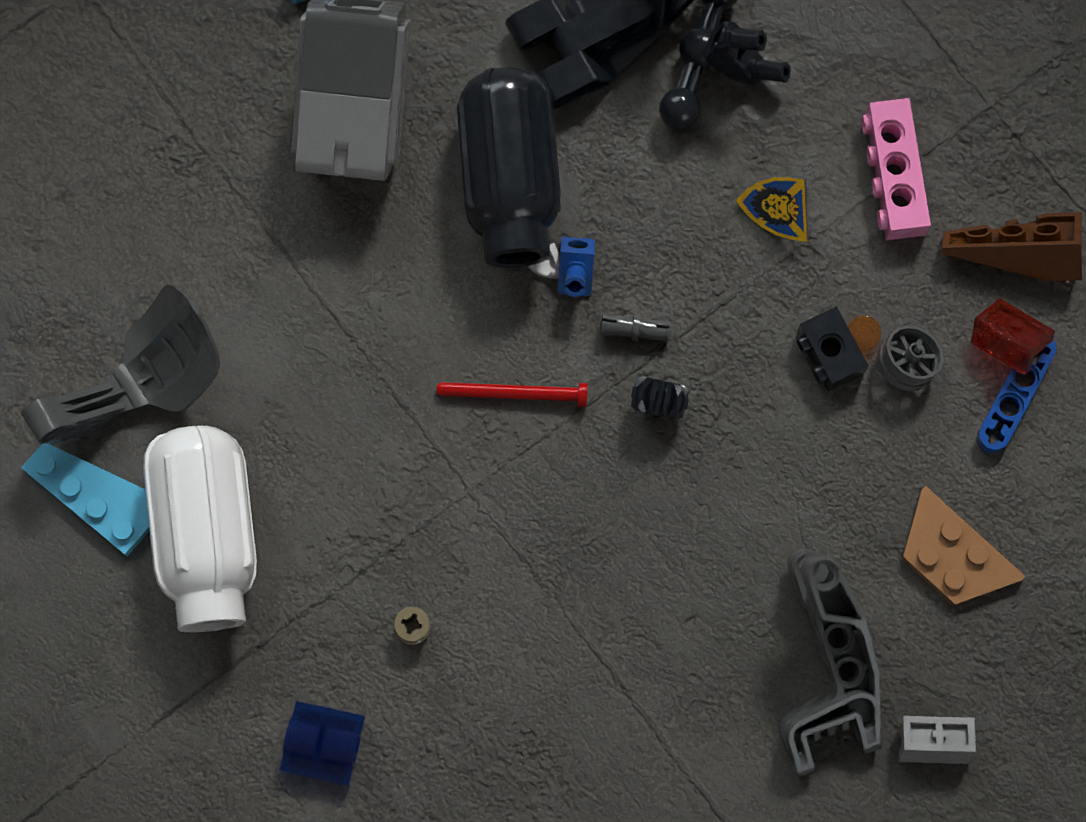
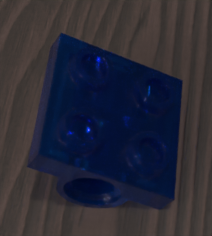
[279,701,366,787]

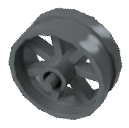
[877,325,944,392]

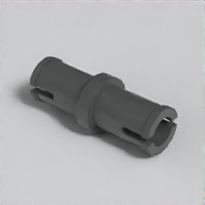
[600,313,671,343]

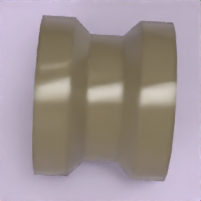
[394,607,430,645]

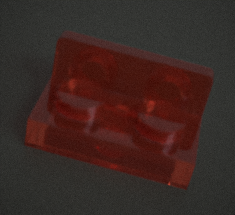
[971,298,1055,375]

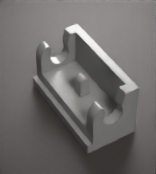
[899,716,976,764]

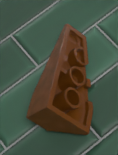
[942,212,1082,283]

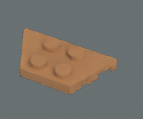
[901,486,1026,606]

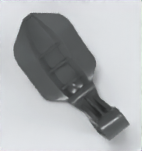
[21,285,220,444]

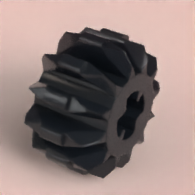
[631,376,689,420]

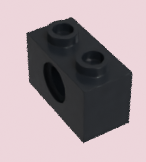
[795,306,869,392]

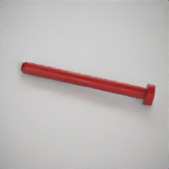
[436,382,588,407]

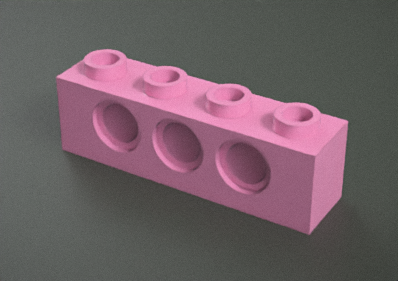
[861,98,931,240]

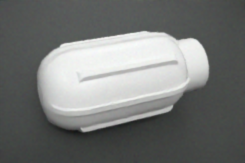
[143,426,257,632]

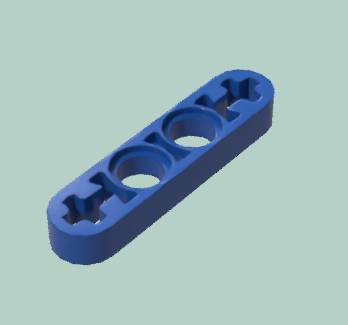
[976,333,1056,453]

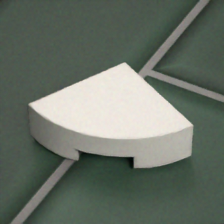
[528,243,560,279]

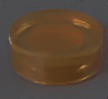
[848,316,881,351]

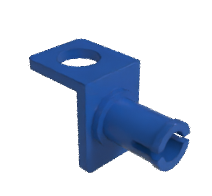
[557,237,595,297]

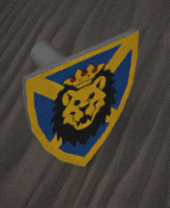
[736,176,809,242]

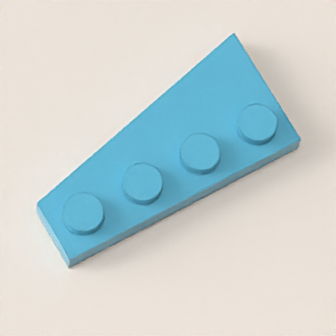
[21,444,150,556]

